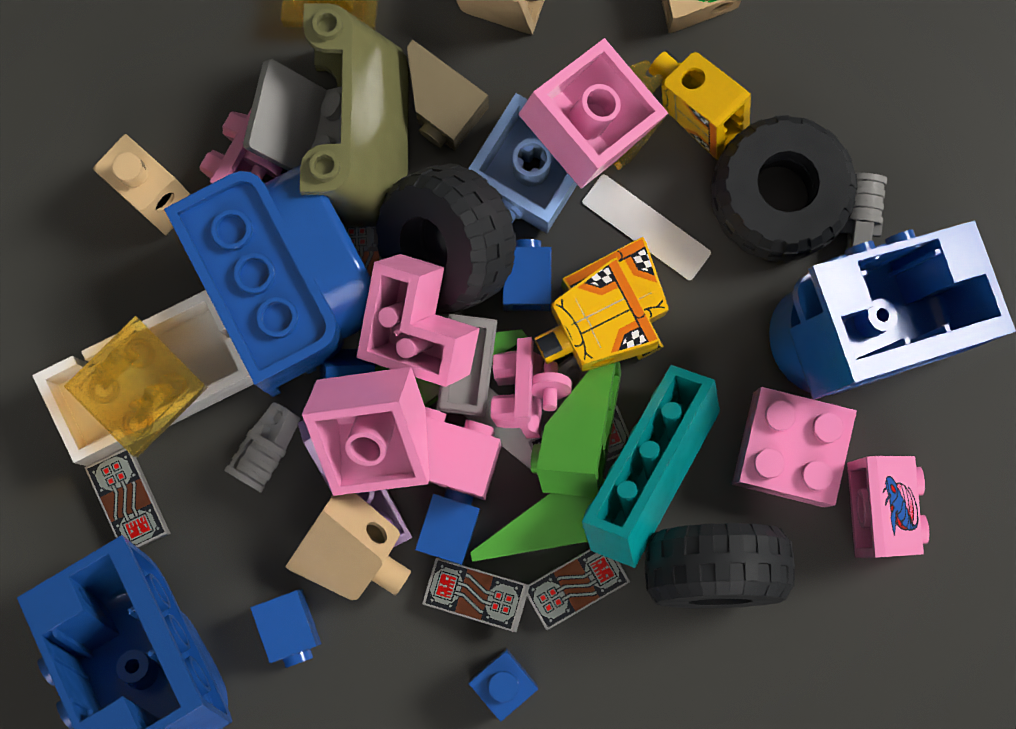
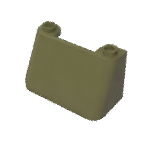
[300,3,409,227]

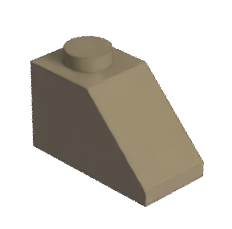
[407,40,489,151]

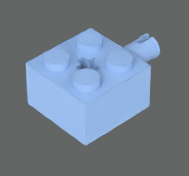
[468,93,577,234]

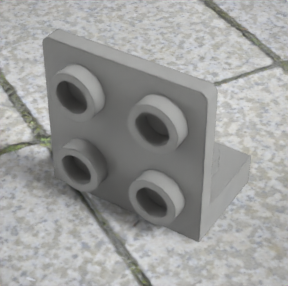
[243,59,342,171]

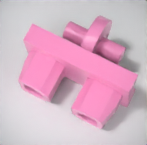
[199,108,283,183]
[491,337,572,439]

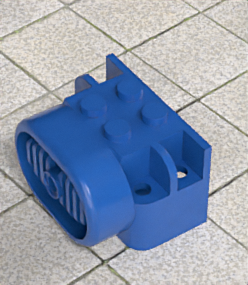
[164,165,371,397]
[769,221,1016,400]
[17,535,232,729]

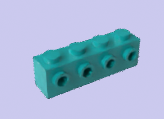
[582,365,720,568]

